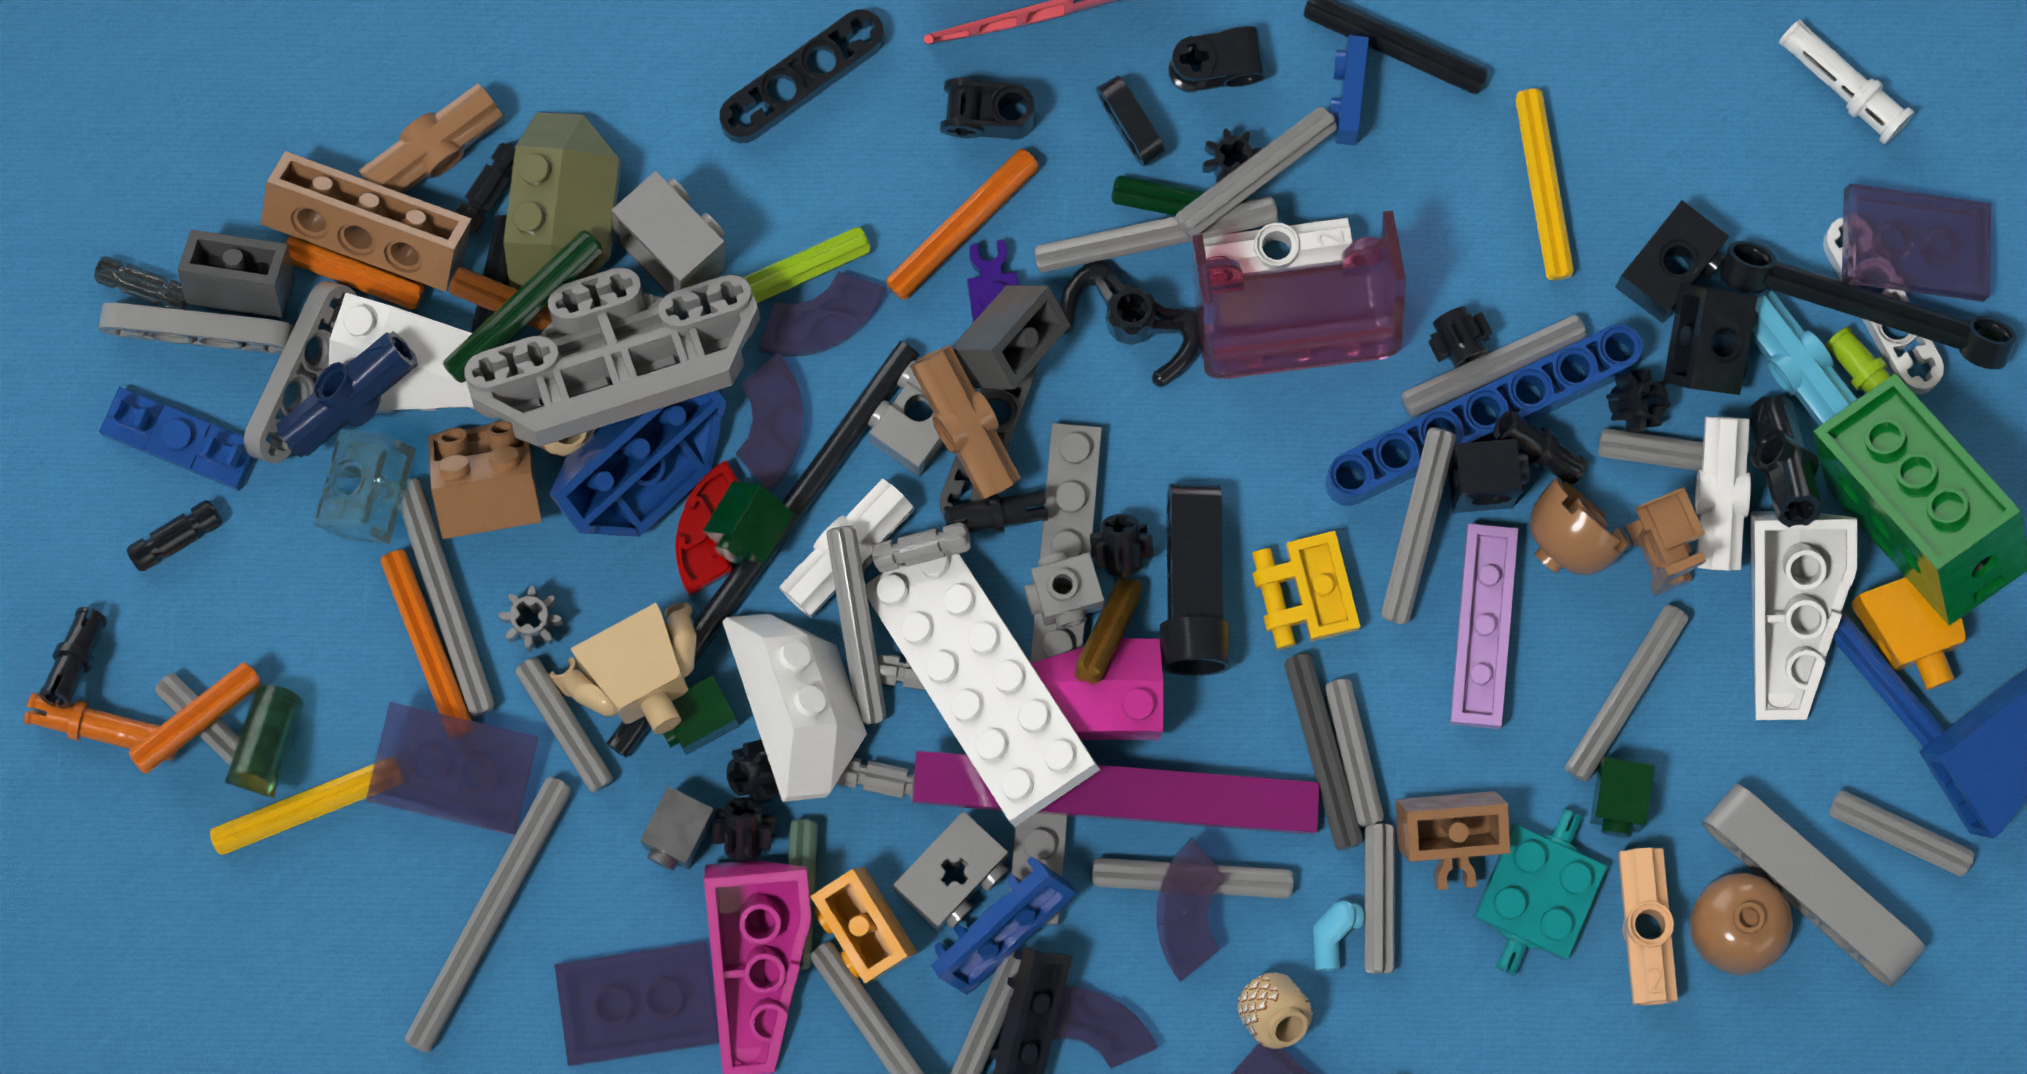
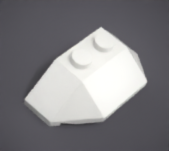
[723,614,867,802]

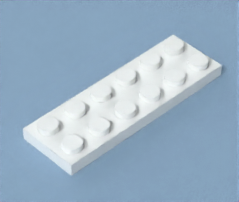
[865,551,1100,827]

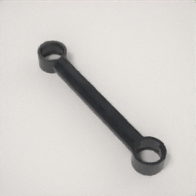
[1720,241,2017,370]

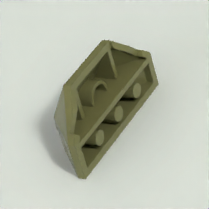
[503,112,622,290]

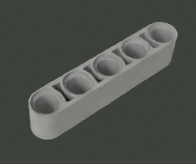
[1702,784,1926,987]

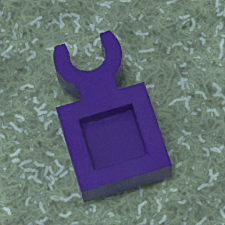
[967,240,1018,322]

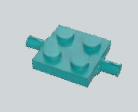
[1472,809,1607,976]

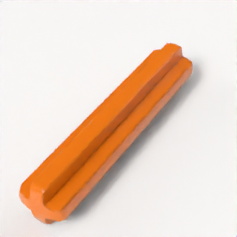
[285,236,425,310]
[129,662,261,774]

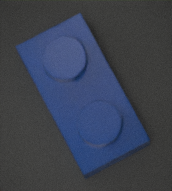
[1329,35,1369,146]

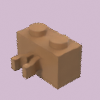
[1396,791,1510,890]

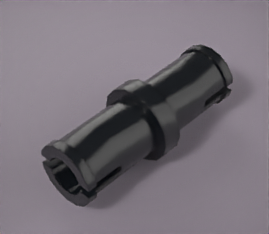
[1493,411,1587,485]
[943,489,1049,534]
[39,607,107,709]

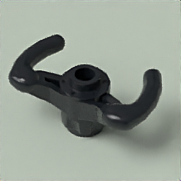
[1059,260,1205,388]

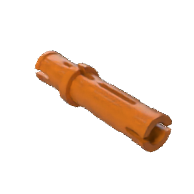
[24,692,177,761]

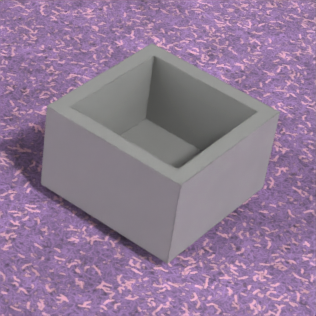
[611,171,725,294]

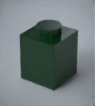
[703,481,794,564]
[663,675,739,755]
[1590,757,1655,838]

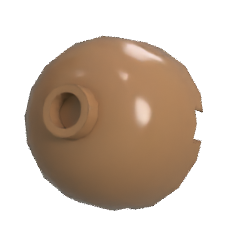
[1530,477,1630,575]
[1689,873,1793,976]

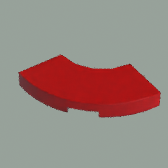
[675,460,739,598]

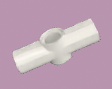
[1200,218,1354,282]
[1695,417,1751,571]
[779,479,914,618]

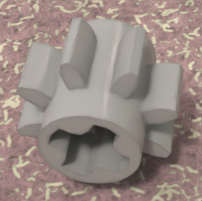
[498,586,563,652]

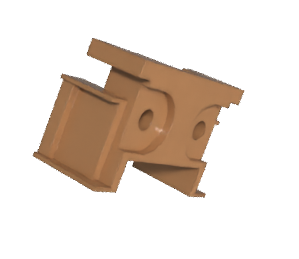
[1624,487,1706,596]

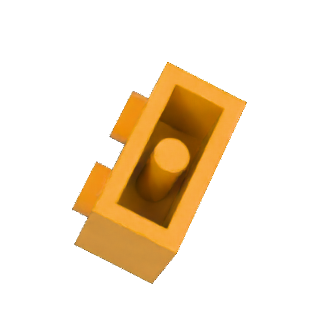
[810,866,918,983]

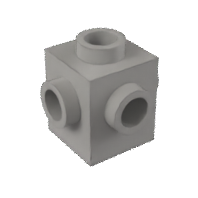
[1024,552,1104,629]

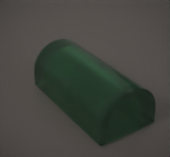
[225,685,304,798]

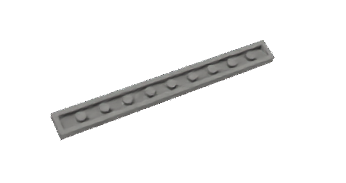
[1010,423,1102,926]

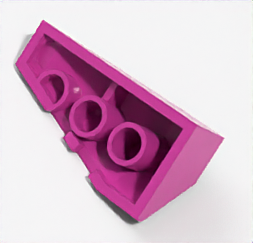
[1031,638,1163,740]
[704,860,811,1074]

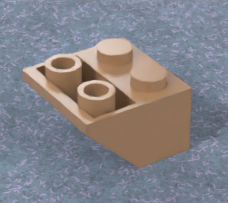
[428,420,542,539]

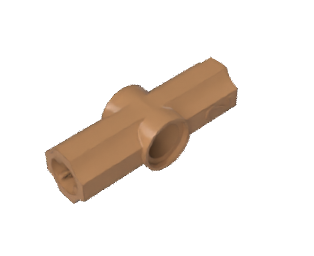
[358,84,505,194]
[910,345,1020,499]

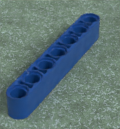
[1325,324,1643,506]

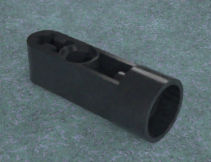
[1160,483,1231,676]

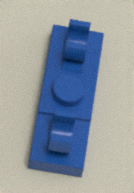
[99,387,253,491]
[931,857,1077,995]

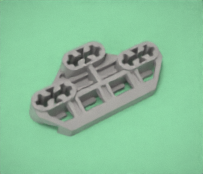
[464,268,760,447]

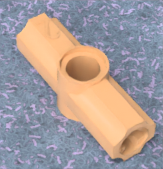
[1618,848,1678,1006]

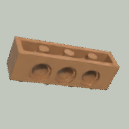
[260,151,472,292]

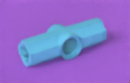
[1750,291,1858,426]

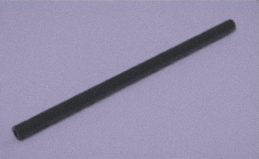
[606,341,920,758]

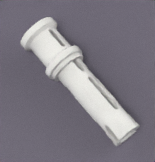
[1779,19,1915,146]

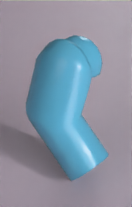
[1313,900,1365,971]

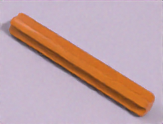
[886,148,1038,300]
[380,549,474,739]

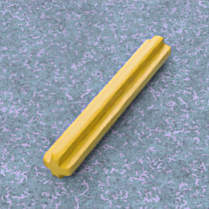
[1515,89,1574,281]
[209,757,404,855]

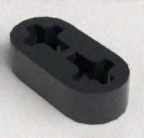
[1096,75,1165,167]

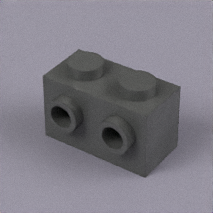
[177,229,295,319]
[952,285,1070,390]

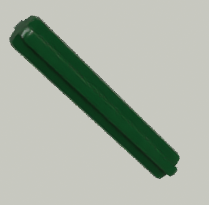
[443,230,603,383]

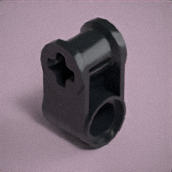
[1168,26,1267,92]
[940,78,1036,140]

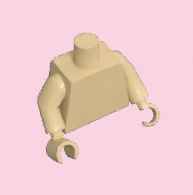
[549,602,697,734]

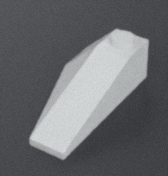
[329,293,505,413]
[1751,511,1857,720]

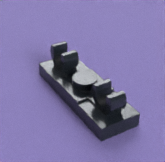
[989,947,1073,1074]

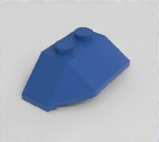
[549,390,727,537]

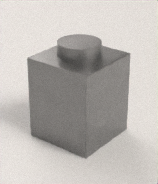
[640,786,716,871]

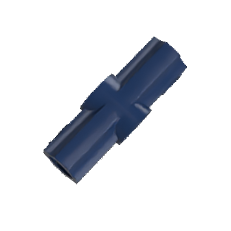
[276,331,418,458]

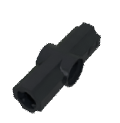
[1750,394,1821,527]

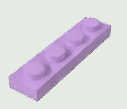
[1450,523,1518,729]

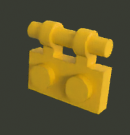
[1252,531,1360,650]

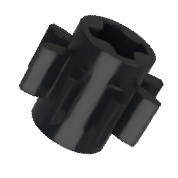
[1202,128,1263,183]
[1428,306,1493,368]
[1606,369,1671,432]
[1090,514,1154,577]
[726,739,780,804]
[712,797,775,861]

